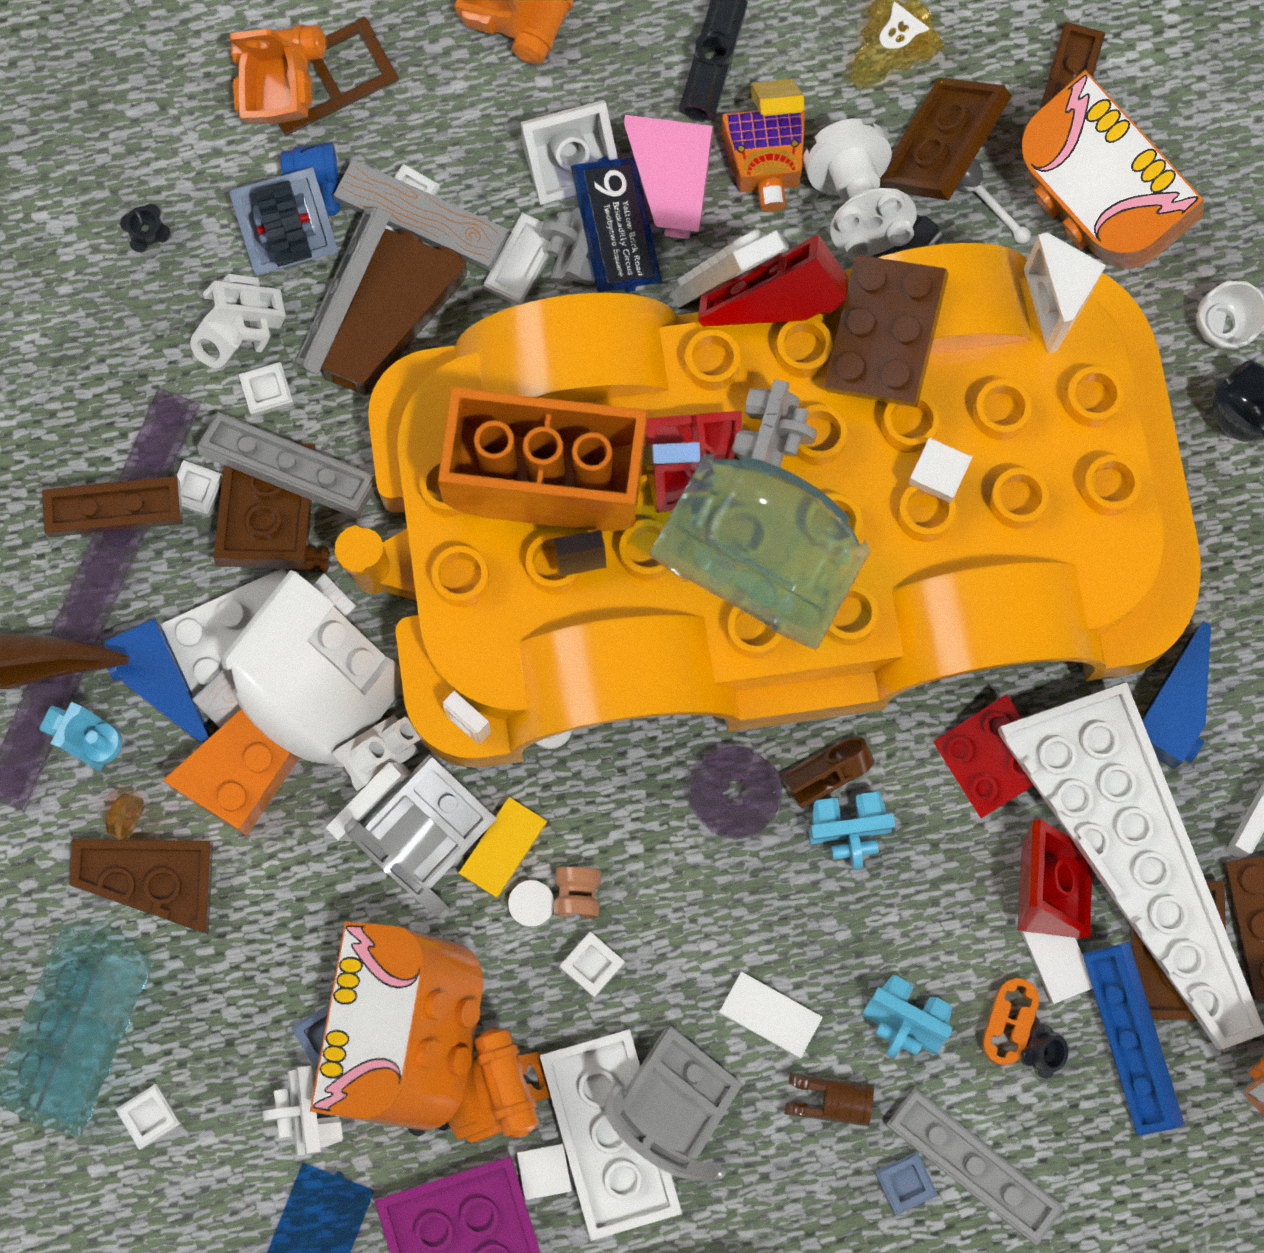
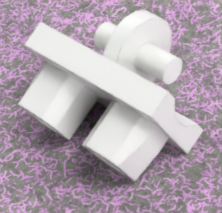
[332,715,420,791]
[262,1066,343,1156]

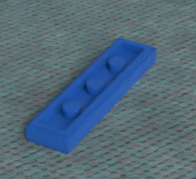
[1082,942,1185,1136]

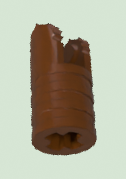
[784,1072,874,1127]

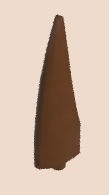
[0,632,130,690]

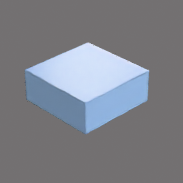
[642,442,700,464]

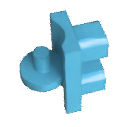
[40,702,123,771]
[808,792,895,870]
[861,975,954,1059]

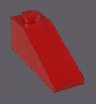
[698,234,847,327]

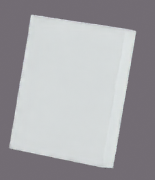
[520,100,619,205]
[1024,233,1106,353]

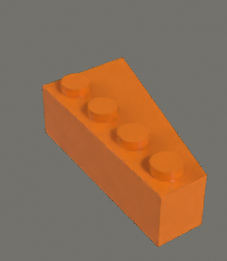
[162,709,300,837]

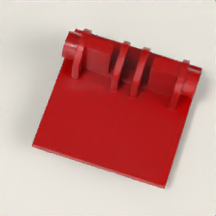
[933,694,1035,819]

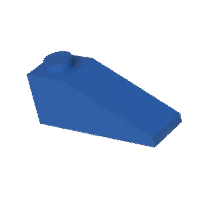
[104,618,211,745]
[1141,621,1211,769]

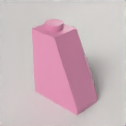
[624,115,714,239]

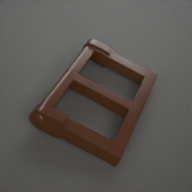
[279,16,399,136]

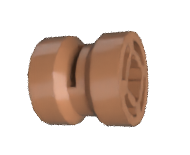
[553,867,601,919]

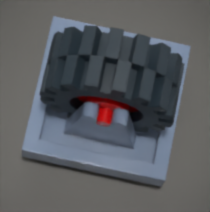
[229,166,339,276]

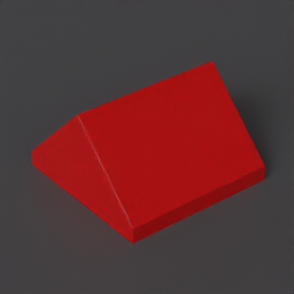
[1017,819,1092,939]

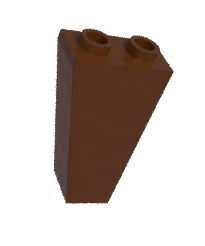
[322,228,467,396]

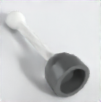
[956,159,1031,244]

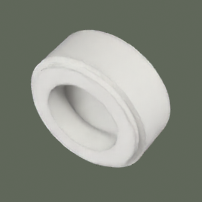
[508,880,554,928]

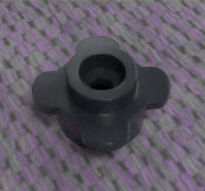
[120,204,171,253]
[1021,1023,1069,1079]

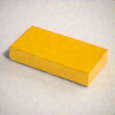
[751,79,804,116]
[459,797,548,899]

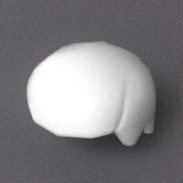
[1195,281,1264,350]

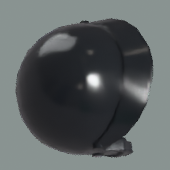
[1212,360,1264,442]

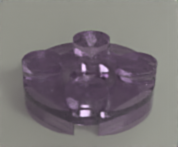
[690,746,782,839]

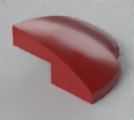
[645,411,742,513]

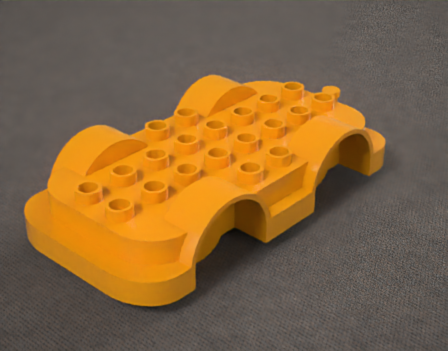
[335,243,1201,768]

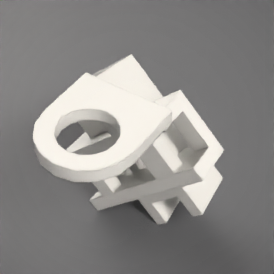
[190,274,286,368]

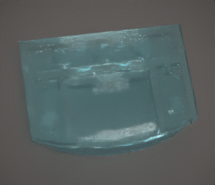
[649,454,871,650]

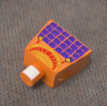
[721,110,805,212]

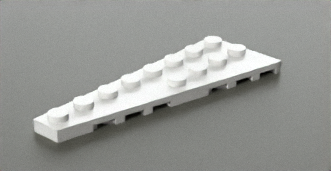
[670,229,790,308]
[998,682,1264,1050]

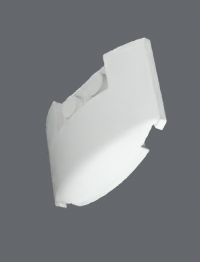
[221,570,403,767]

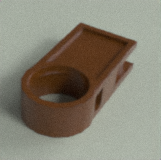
[779,737,875,809]

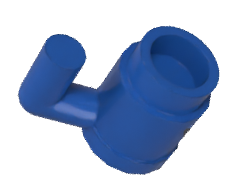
[281,142,340,216]

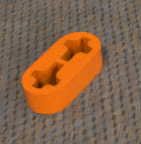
[981,978,1039,1066]

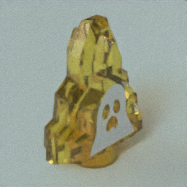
[850,0,945,89]

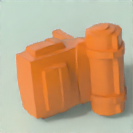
[454,0,574,66]
[230,24,327,124]
[448,1028,551,1143]

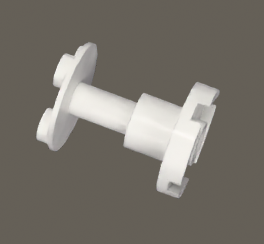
[803,118,917,261]

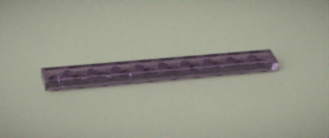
[0,388,201,812]

